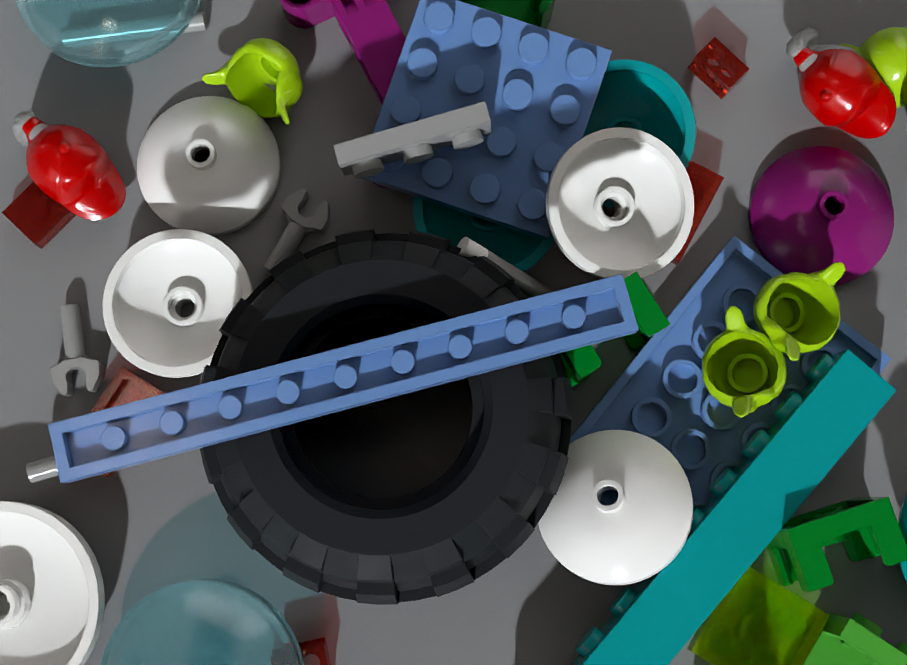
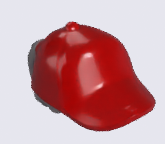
[786,27,897,139]
[12,111,126,221]

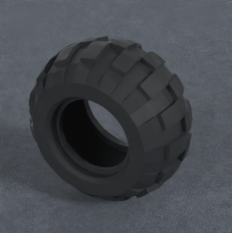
[200,229,574,605]

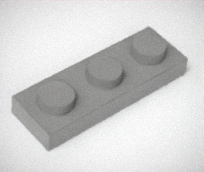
[333,101,491,179]

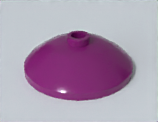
[748,146,894,286]

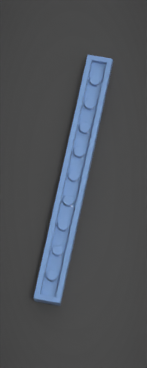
[48,274,639,483]

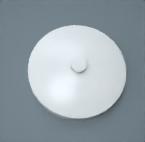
[0,501,105,665]

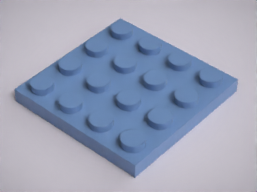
[361,0,612,241]

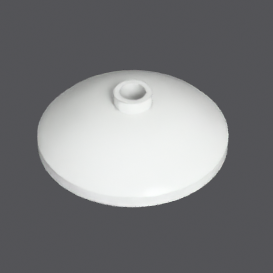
[137,96,281,236]
[546,127,694,279]
[102,229,253,378]
[538,430,693,585]

